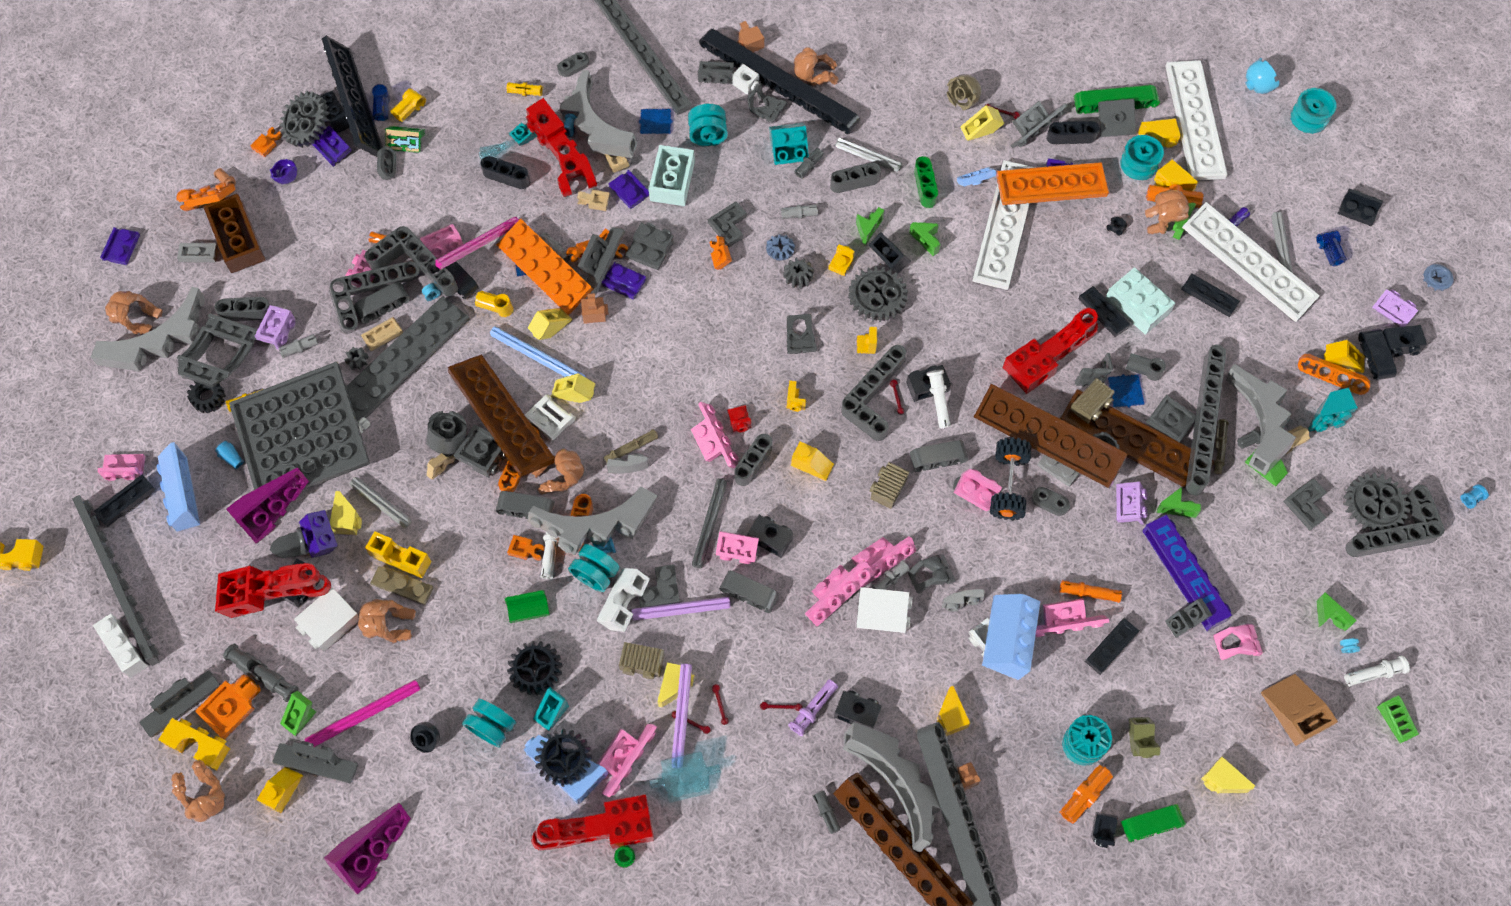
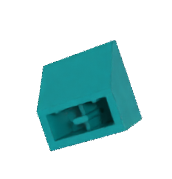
[769,123,809,165]
[1308,388,1358,432]

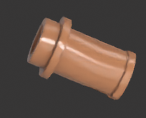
[214,168,236,186]

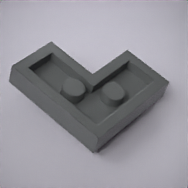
[707,201,747,247]
[1283,478,1327,531]
[639,564,680,608]

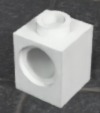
[732,64,759,95]

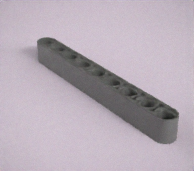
[1186,344,1226,496]
[917,722,1001,906]

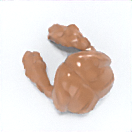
[794,47,839,87]
[1145,190,1189,234]
[105,291,163,334]
[532,448,584,495]
[358,599,416,643]
[171,759,225,822]

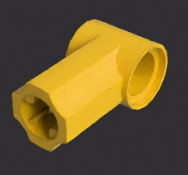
[391,88,426,122]
[475,291,513,317]

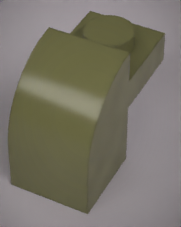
[1129,717,1160,758]

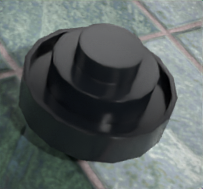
[410,722,440,753]

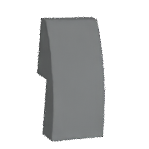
[607,454,649,474]
[942,589,984,612]

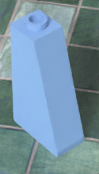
[524,735,608,805]

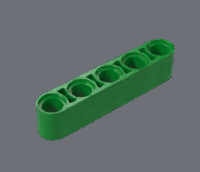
[1073,85,1160,114]

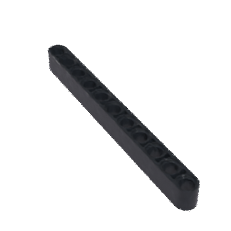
[699,28,860,134]

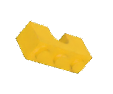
[365,531,432,578]
[0,539,44,571]
[158,718,230,771]

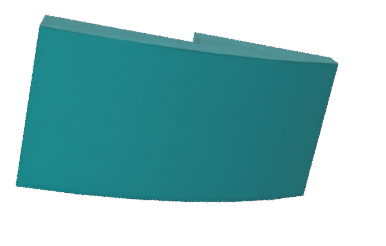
[509,122,538,146]

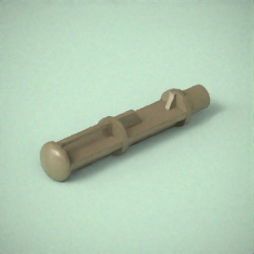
[1213,419,1229,474]
[603,429,658,463]

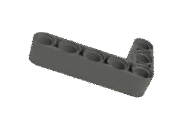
[365,226,458,296]
[329,261,420,333]
[841,345,906,441]
[1345,485,1445,557]

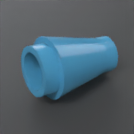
[215,441,244,469]

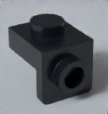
[1091,812,1118,848]

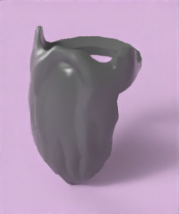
[270,527,310,558]

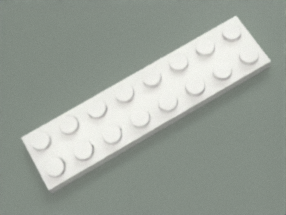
[1165,60,1227,181]
[972,160,1035,290]
[1182,202,1319,322]

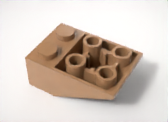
[1260,674,1338,746]

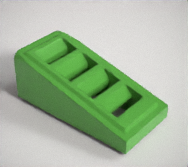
[1377,695,1419,744]

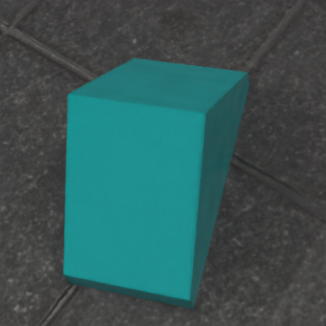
[533,687,569,731]

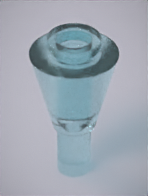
[478,141,510,160]

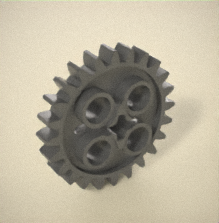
[279,91,330,148]
[848,266,908,322]
[1343,473,1410,532]

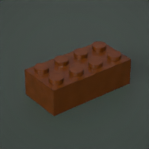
[203,193,266,274]

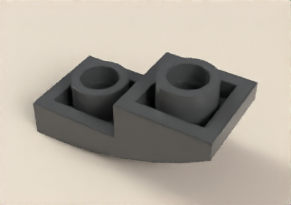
[1165,598,1212,638]

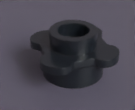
[1106,217,1127,236]

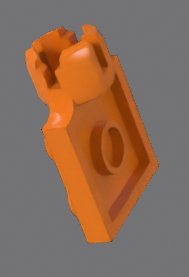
[176,182,236,211]
[195,674,261,740]

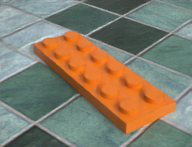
[996,163,1109,205]
[496,218,594,315]

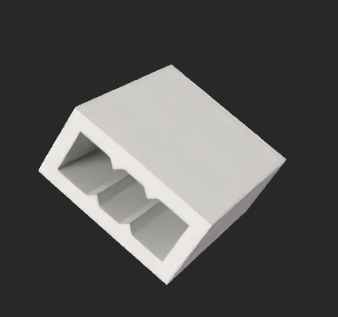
[294,587,359,652]
[856,587,912,633]

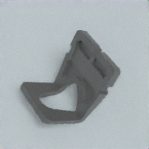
[747,83,787,123]
[787,314,817,354]
[1075,353,1113,386]
[908,554,956,593]

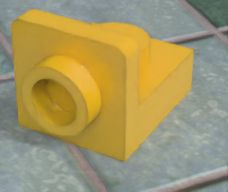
[828,244,855,276]
[857,327,877,354]
[786,380,806,412]

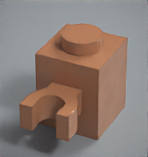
[737,21,764,52]
[581,293,609,324]
[957,762,981,791]

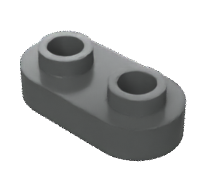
[557,52,589,77]
[377,146,396,180]
[1032,487,1070,516]

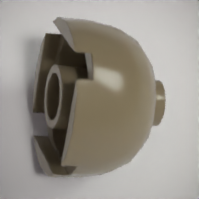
[947,74,982,110]

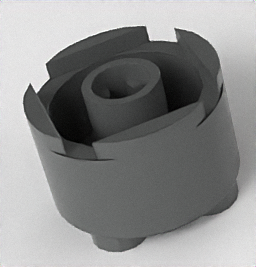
[426,411,467,457]

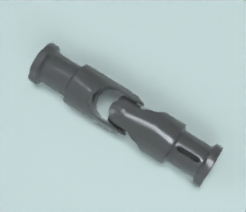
[223,643,298,702]

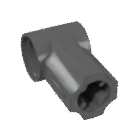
[1126,353,1166,381]

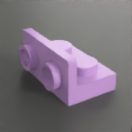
[1372,289,1418,327]
[255,305,295,350]
[1116,482,1148,525]

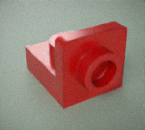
[727,405,751,433]

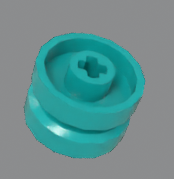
[1290,88,1337,134]
[688,104,728,147]
[1120,135,1164,180]
[568,544,620,592]
[462,698,517,748]

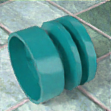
[1062,715,1112,766]

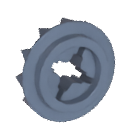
[766,234,795,260]
[1423,264,1453,291]

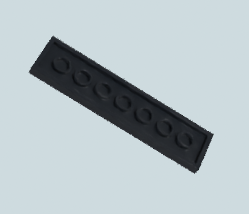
[322,35,383,157]

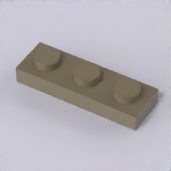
[370,566,434,605]

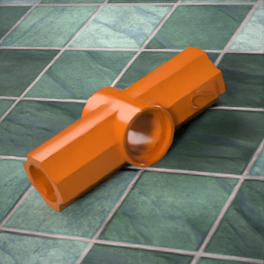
[1146,185,1204,208]
[1059,764,1114,824]

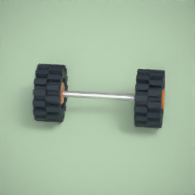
[990,437,1031,521]

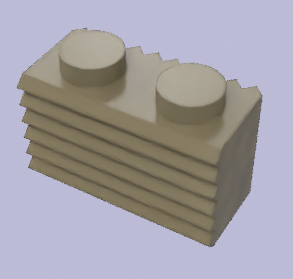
[1070,378,1114,424]
[869,462,909,509]
[619,642,665,679]

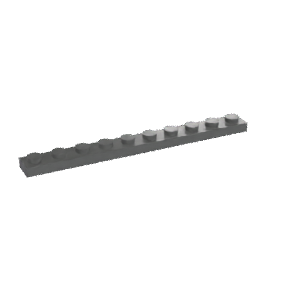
[594,0,692,115]
[72,495,160,666]

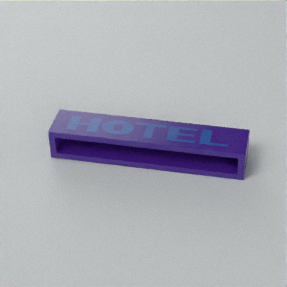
[1142,515,1232,631]

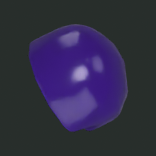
[270,159,297,185]

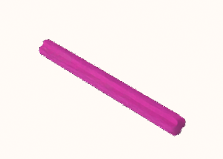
[435,217,519,269]
[305,680,420,747]

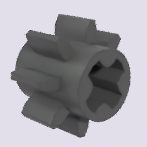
[344,347,369,370]

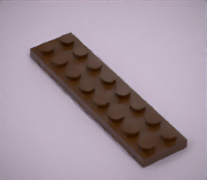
[448,354,555,477]
[974,384,1128,489]
[1060,389,1215,488]

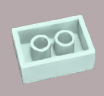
[649,145,695,206]
[1106,267,1175,335]

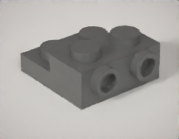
[625,222,674,270]
[454,424,507,478]

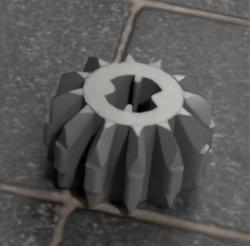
[783,257,814,289]

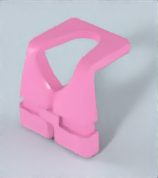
[1214,624,1263,660]

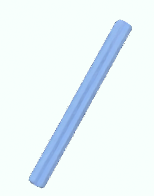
[490,326,586,377]

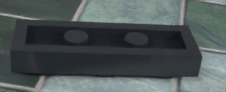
[1181,273,1240,317]
[1078,286,1130,337]
[94,474,156,527]
[1085,618,1140,675]

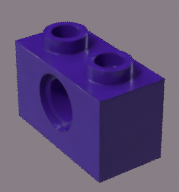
[299,510,338,558]

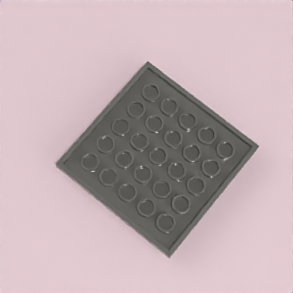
[229,361,370,490]

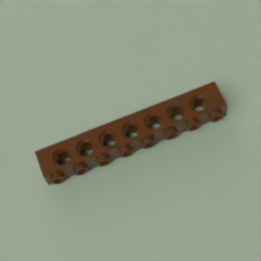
[833,772,974,906]

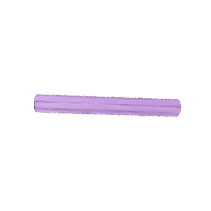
[632,597,730,620]
[671,664,692,768]

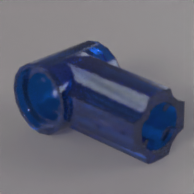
[372,84,390,121]
[1316,230,1347,267]

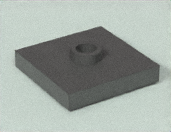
[1098,99,1136,138]
[1146,395,1196,442]

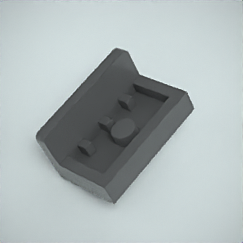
[698,61,734,84]

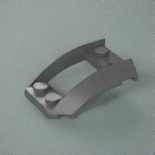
[177,313,258,388]

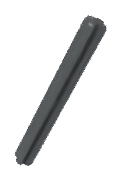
[692,478,727,569]

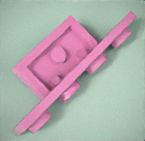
[691,402,739,469]
[852,536,916,592]
[805,560,875,626]
[1035,599,1109,637]
[597,724,657,797]

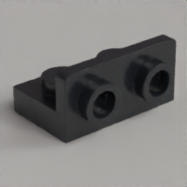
[1337,189,1383,227]

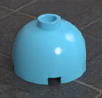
[1245,58,1279,94]

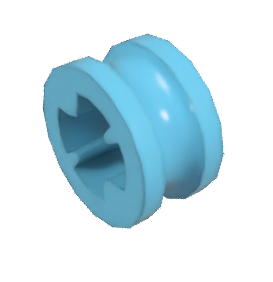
[422,283,441,301]
[1340,639,1360,653]

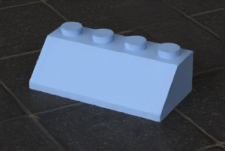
[157,442,200,532]
[982,594,1040,680]

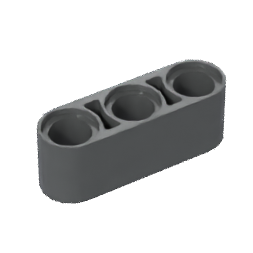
[830,163,881,193]
[354,282,410,324]
[215,297,270,321]
[734,434,772,486]
[910,440,968,472]
[495,491,555,519]
[719,570,780,613]

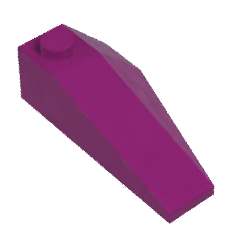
[226,468,309,544]
[324,803,411,895]

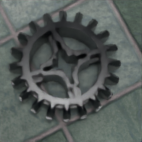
[507,641,563,696]
[534,729,592,787]

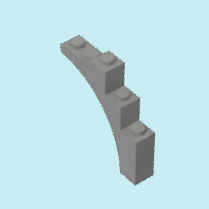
[560,70,637,158]
[91,287,205,371]
[1226,364,1296,475]
[527,486,657,555]
[843,722,941,852]

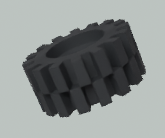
[187,381,226,413]

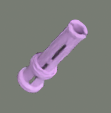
[788,679,838,736]

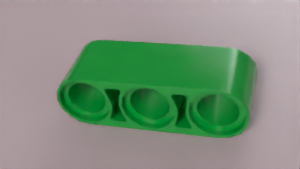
[914,156,938,208]
[1121,804,1186,843]

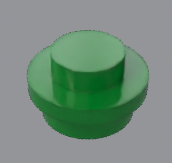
[614,846,636,868]

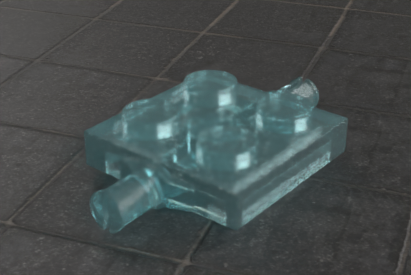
[650,751,721,803]

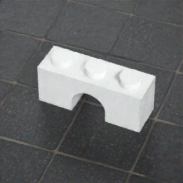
[597,568,650,632]
[93,614,148,678]

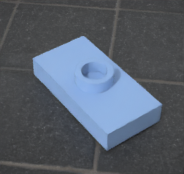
[957,167,996,187]

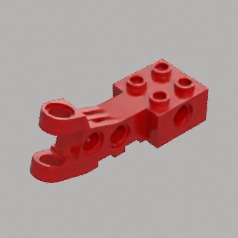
[526,98,597,197]
[1003,308,1098,394]
[215,563,331,618]
[531,794,654,851]

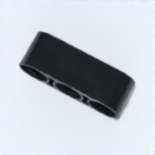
[1046,121,1100,145]
[480,156,531,189]
[441,253,479,300]
[1358,329,1397,380]

